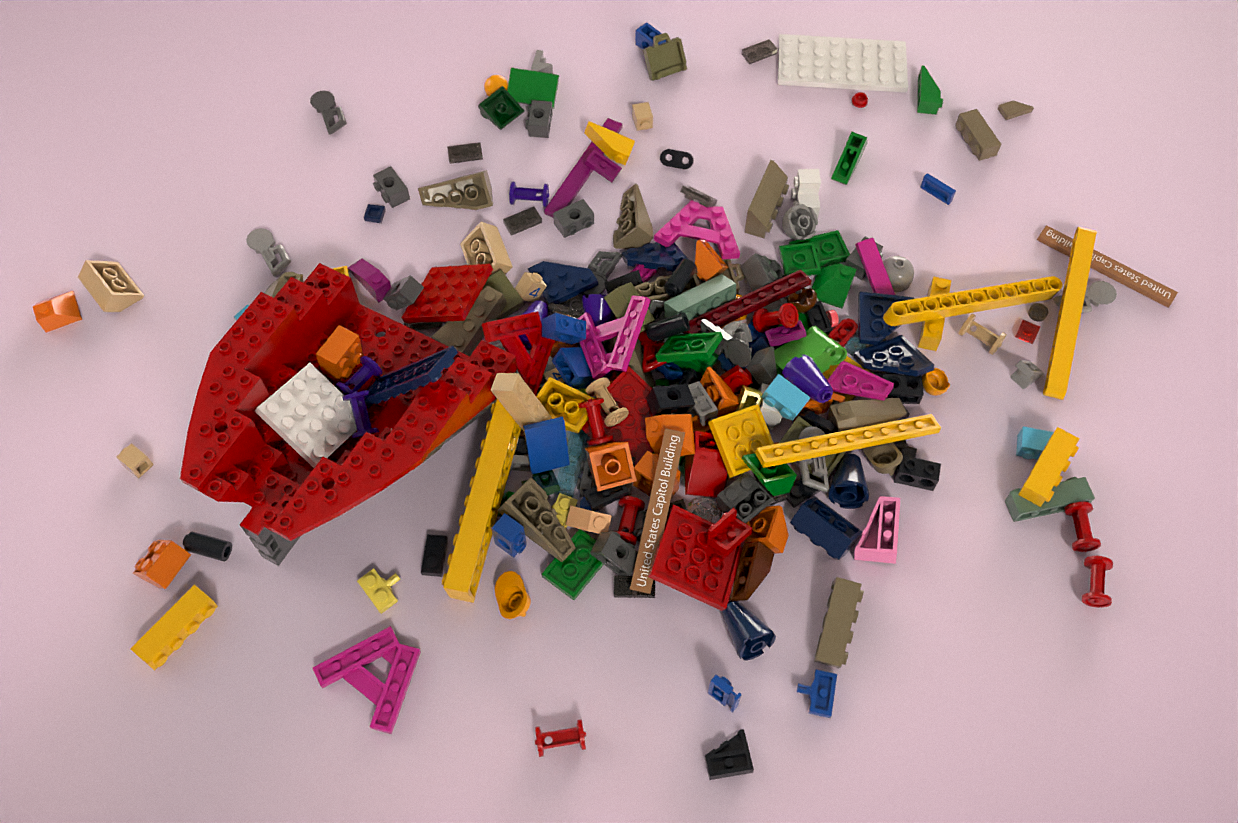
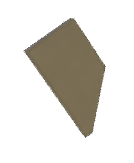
[998,100,1034,120]

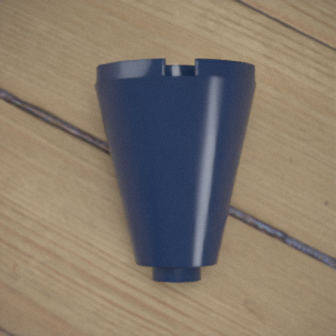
[828,453,869,509]
[722,601,776,661]

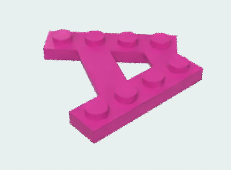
[654,200,740,259]
[578,295,651,380]
[312,626,421,734]

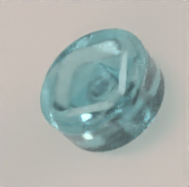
[846,337,865,356]

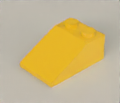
[536,377,595,433]

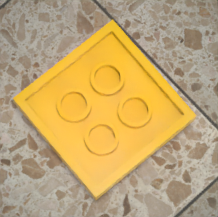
[708,404,774,478]

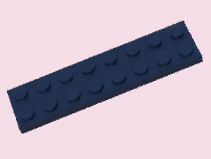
[357,346,458,408]

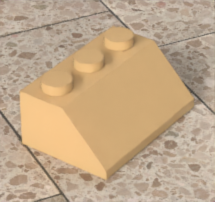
[460,222,513,276]
[78,260,144,312]

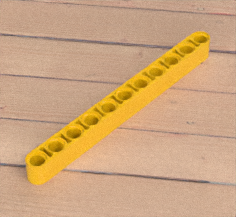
[1043,226,1097,400]
[883,276,1063,326]

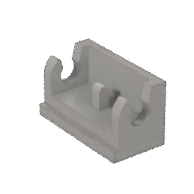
[688,381,718,426]

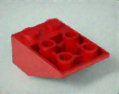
[685,431,728,498]

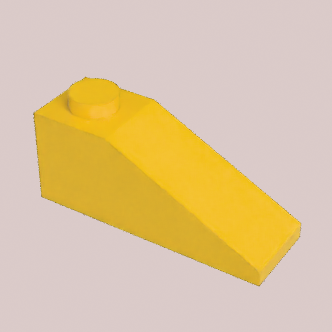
[584,121,635,165]

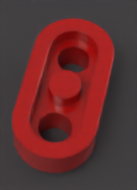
[828,318,858,347]

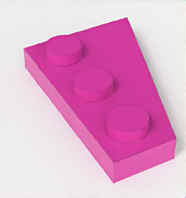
[827,361,894,401]

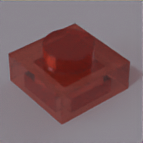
[1015,320,1040,344]

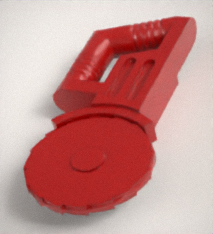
[638,330,667,373]

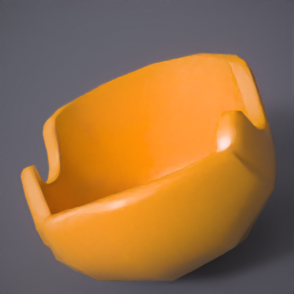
[484,75,508,96]
[922,368,950,396]

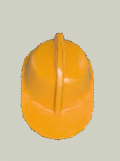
[495,571,531,619]

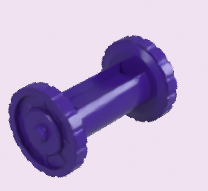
[509,182,549,207]
[335,356,382,396]
[342,390,379,438]

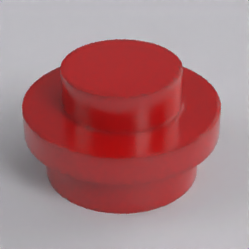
[852,92,868,108]

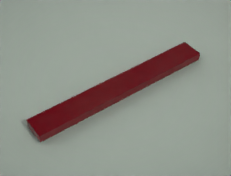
[683,270,812,334]

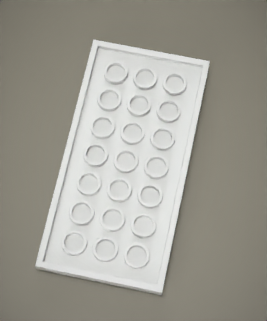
[778,34,908,93]

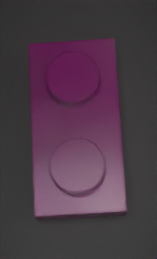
[584,149,622,182]
[765,320,807,347]

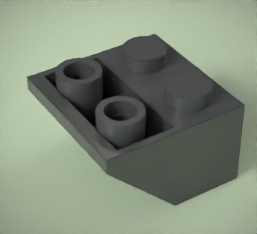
[740,253,785,291]
[715,472,774,523]

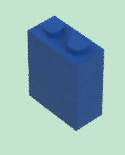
[552,347,612,389]

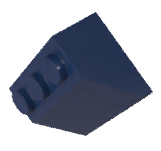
[790,497,863,560]

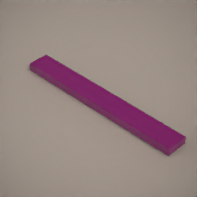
[544,118,623,218]

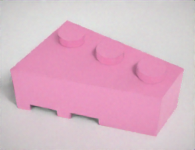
[854,496,900,564]

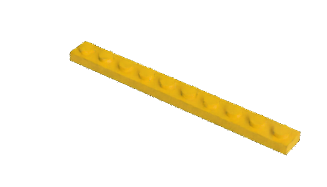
[755,414,941,468]

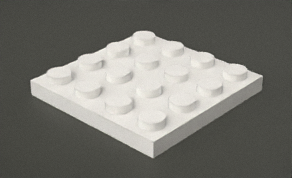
[255,363,357,468]

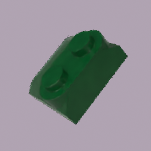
[478,86,525,130]

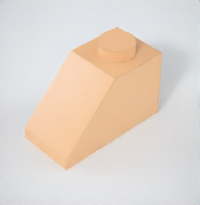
[566,505,612,534]

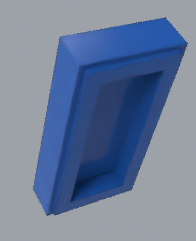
[920,173,956,205]

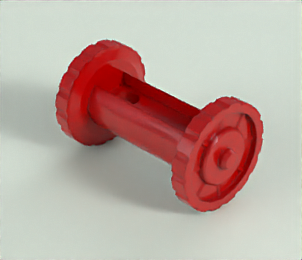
[753,303,799,333]
[578,398,613,445]
[614,496,645,546]
[1064,502,1101,552]
[1082,556,1113,608]
[535,719,586,757]

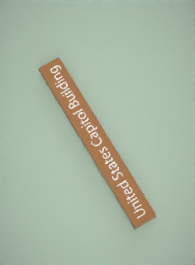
[1037,225,1178,308]
[630,428,685,594]

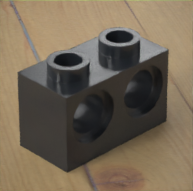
[882,373,924,404]
[894,455,941,491]

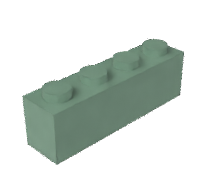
[664,274,736,321]
[1005,477,1095,522]

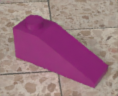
[348,258,391,303]

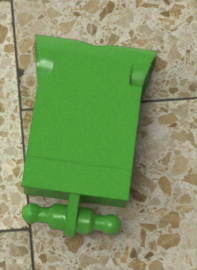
[774,326,847,377]

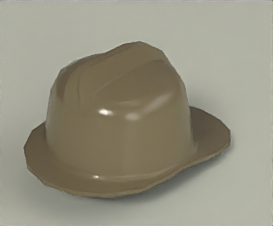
[863,442,903,476]

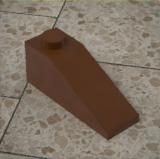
[729,542,774,601]

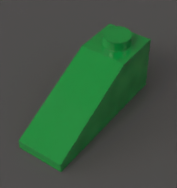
[917,65,943,115]
[831,131,868,185]

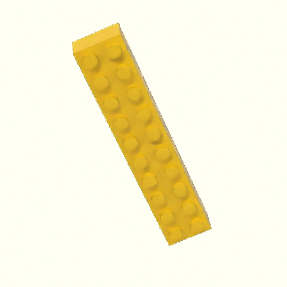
[442,399,521,603]

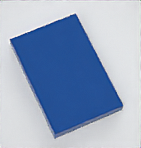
[523,416,570,474]

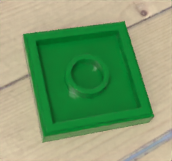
[778,242,821,276]

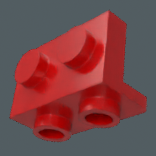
[720,365,753,394]
[707,508,752,556]

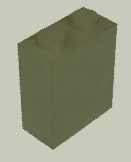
[604,282,655,334]

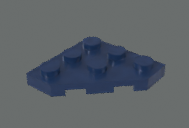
[621,242,688,272]
[527,261,599,308]
[858,292,914,345]
[854,335,934,376]

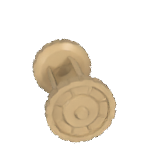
[958,313,1007,355]
[586,377,629,427]

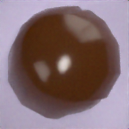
[787,288,817,313]

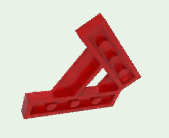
[482,311,555,396]

